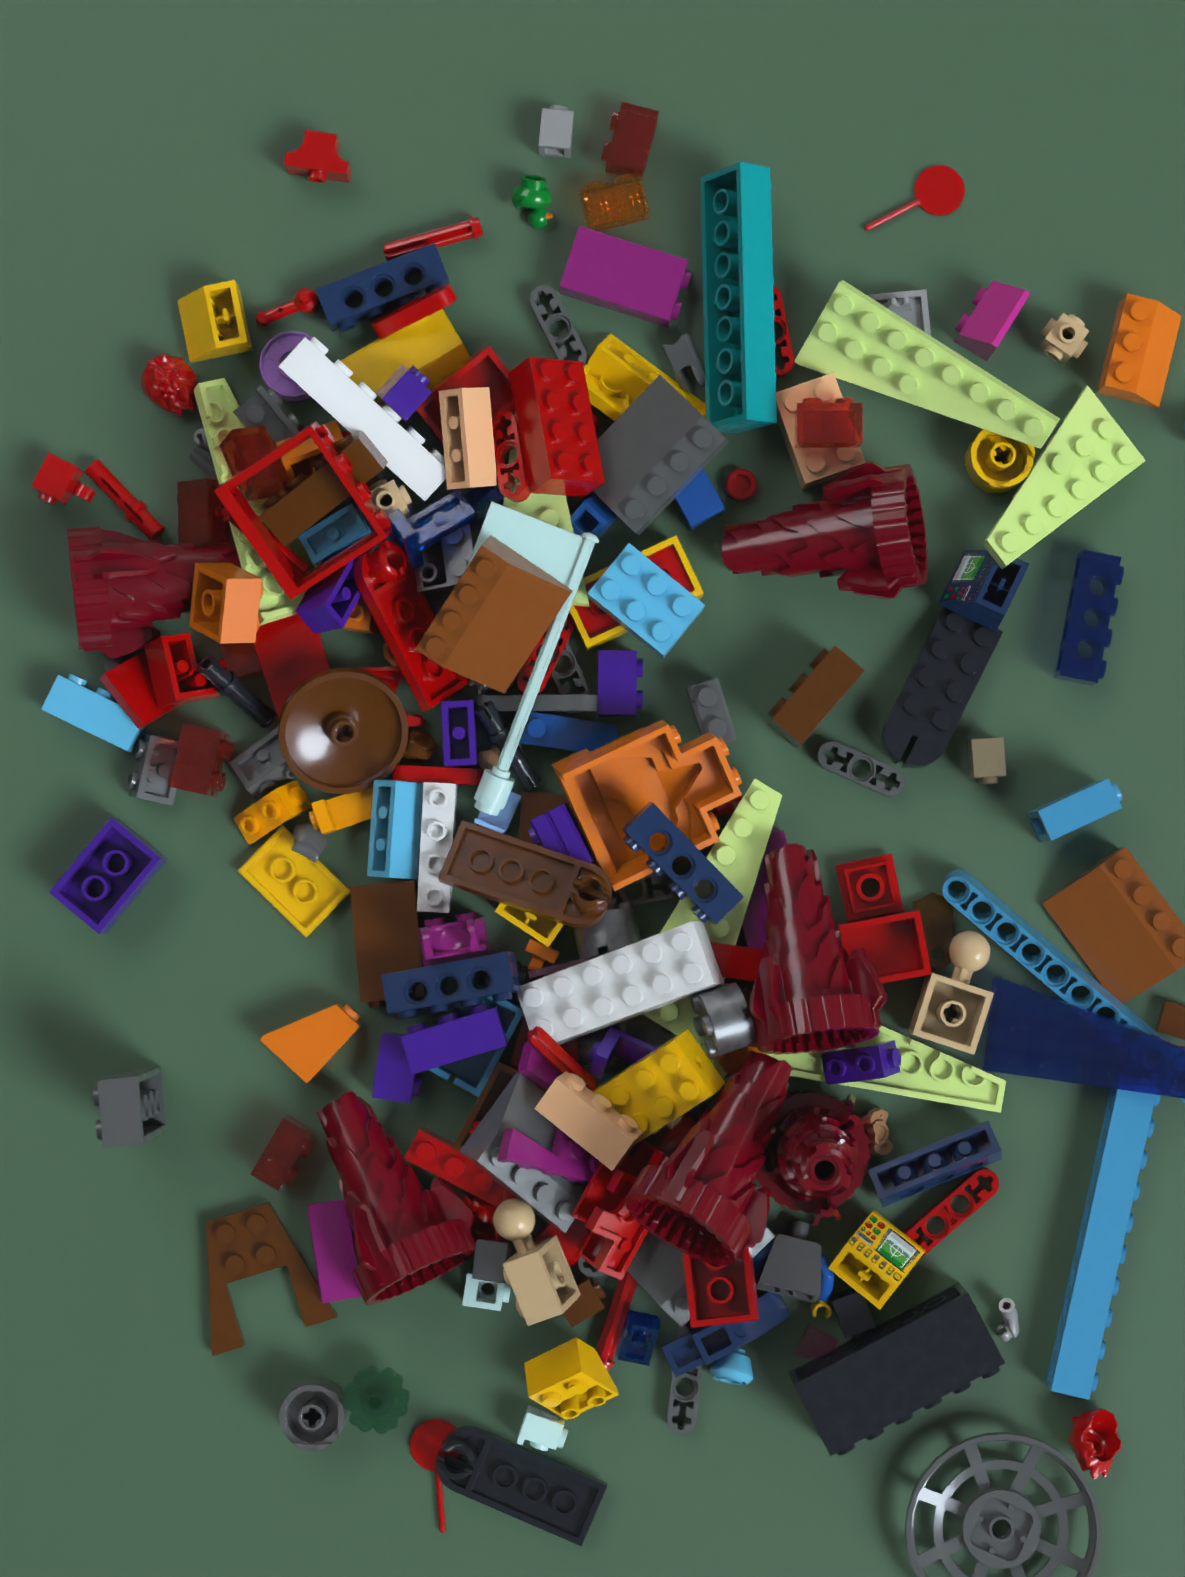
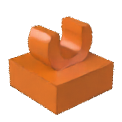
[525,938,560,974]

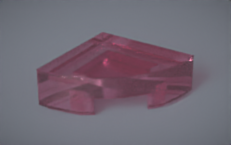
[794,1324,839,1358]

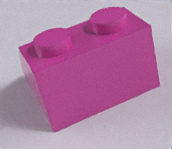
[954,281,1031,361]

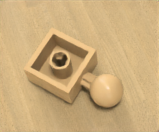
[908,931,994,1055]
[493,1198,581,1326]

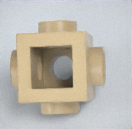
[1038,313,1089,365]
[369,479,412,529]

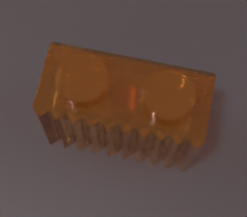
[579,174,650,232]

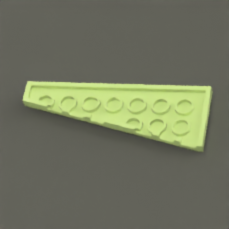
[794,280,1060,449]
[193,378,323,626]
[643,778,783,1045]
[753,1023,1006,1113]

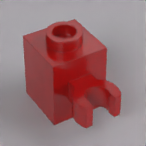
[31,452,96,506]

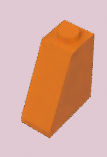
[260,1003,363,1083]

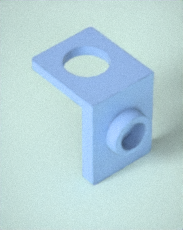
[474,792,521,834]

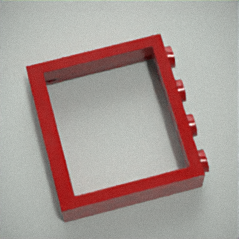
[214,421,392,600]

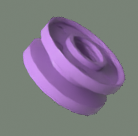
[259,331,312,403]

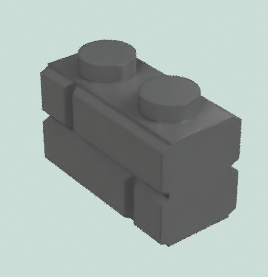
[686,678,737,744]

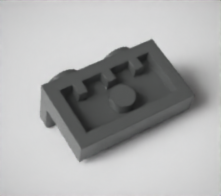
[233,385,304,463]
[229,727,297,801]
[126,734,187,806]

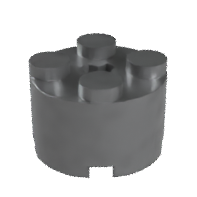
[572,901,642,962]
[690,982,756,1059]
[279,1377,348,1451]

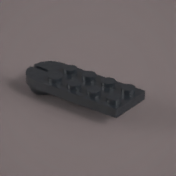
[882,607,1003,768]
[436,1426,607,1546]

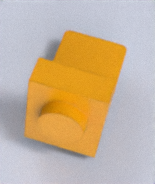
[234,780,312,844]
[309,787,373,835]

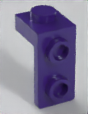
[589,1027,658,1078]
[821,1040,901,1085]

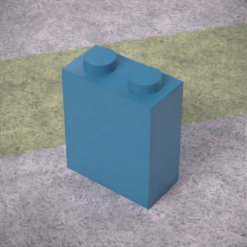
[1026,778,1123,842]

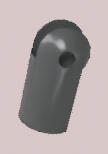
[662,333,705,393]

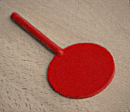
[864,165,965,231]
[410,1419,460,1533]

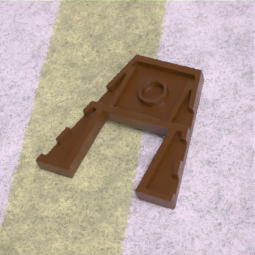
[206,1202,338,1356]

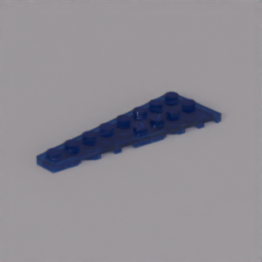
[983,975,1185,1099]

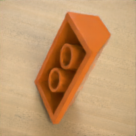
[1097,293,1182,409]

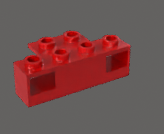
[571,1140,671,1280]

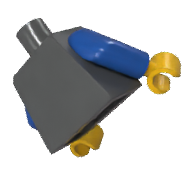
[753,1221,834,1319]

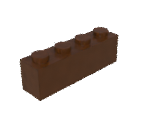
[259,432,388,547]

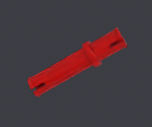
[85,459,165,541]

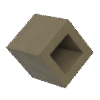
[967,737,1006,785]

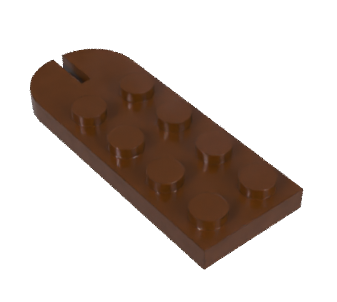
[438,820,612,928]

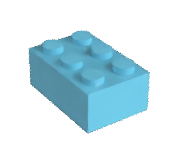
[587,543,705,659]

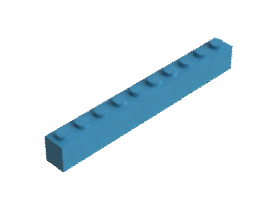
[1045,1070,1161,1400]

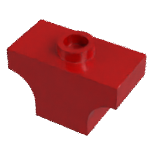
[284,130,352,183]

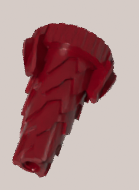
[722,461,928,600]
[66,526,242,659]
[750,843,887,1055]
[624,1050,792,1266]
[756,1090,872,1226]
[316,1091,476,1305]

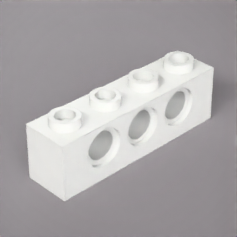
[417,782,458,913]

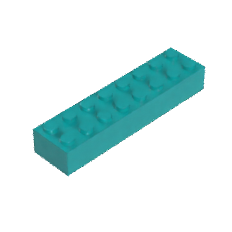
[700,162,777,434]

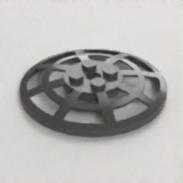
[905,1432,1102,1577]

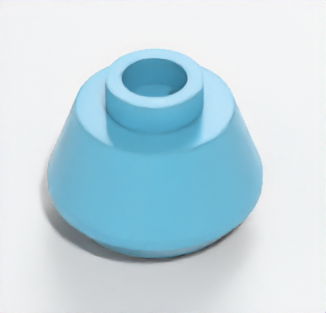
[709,1348,753,1386]

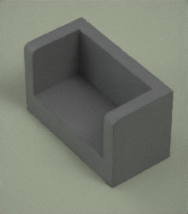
[472,1239,517,1283]

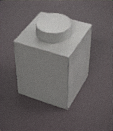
[538,105,574,158]

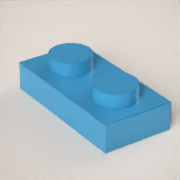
[298,503,371,565]

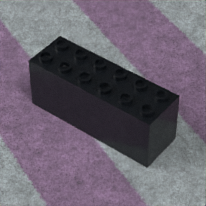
[788,1282,1005,1456]

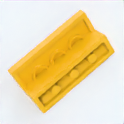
[341,309,470,408]
[584,333,706,421]

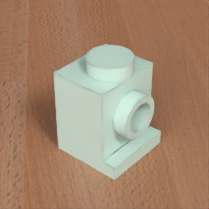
[462,1268,511,1311]
[517,1405,568,1451]

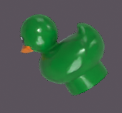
[511,174,553,229]

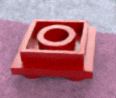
[835,853,904,922]

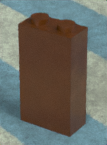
[350,880,427,1008]

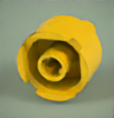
[965,429,1035,493]

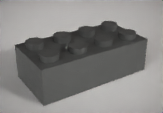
[93,1067,167,1148]

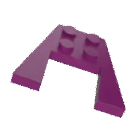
[497,1042,600,1186]

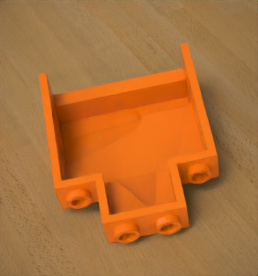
[551,720,742,891]

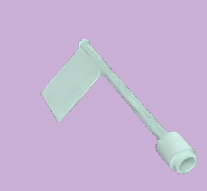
[467,501,599,816]

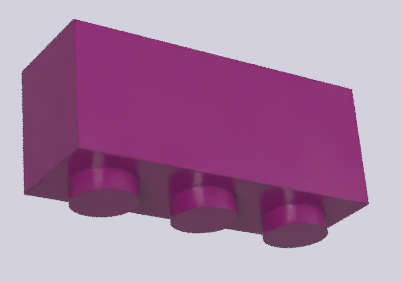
[306,1198,361,1303]

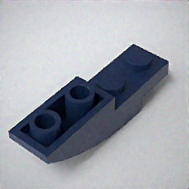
[661,1291,790,1377]

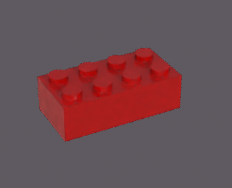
[509,356,605,497]
[682,1248,760,1328]

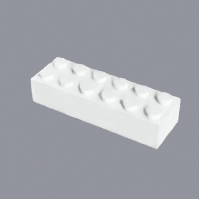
[278,337,446,501]
[517,921,724,1045]

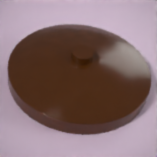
[278,668,408,794]

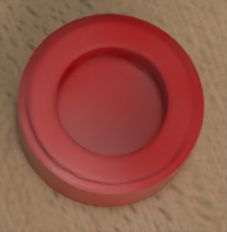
[725,468,757,502]

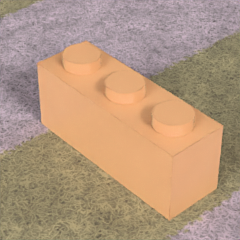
[439,387,498,490]
[534,1071,644,1171]

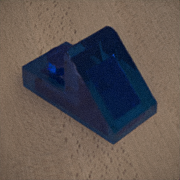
[617,1310,661,1366]

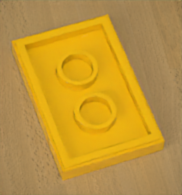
[237,825,350,938]

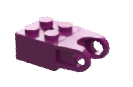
[418,912,491,967]

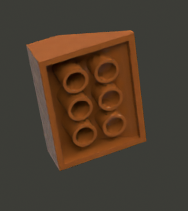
[415,535,573,693]
[1041,847,1185,1004]

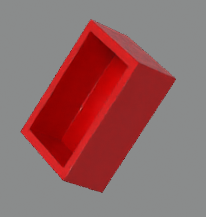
[415,345,515,446]
[838,910,932,984]

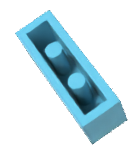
[41,673,147,753]
[367,780,424,879]

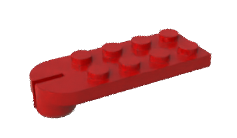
[353,540,469,712]

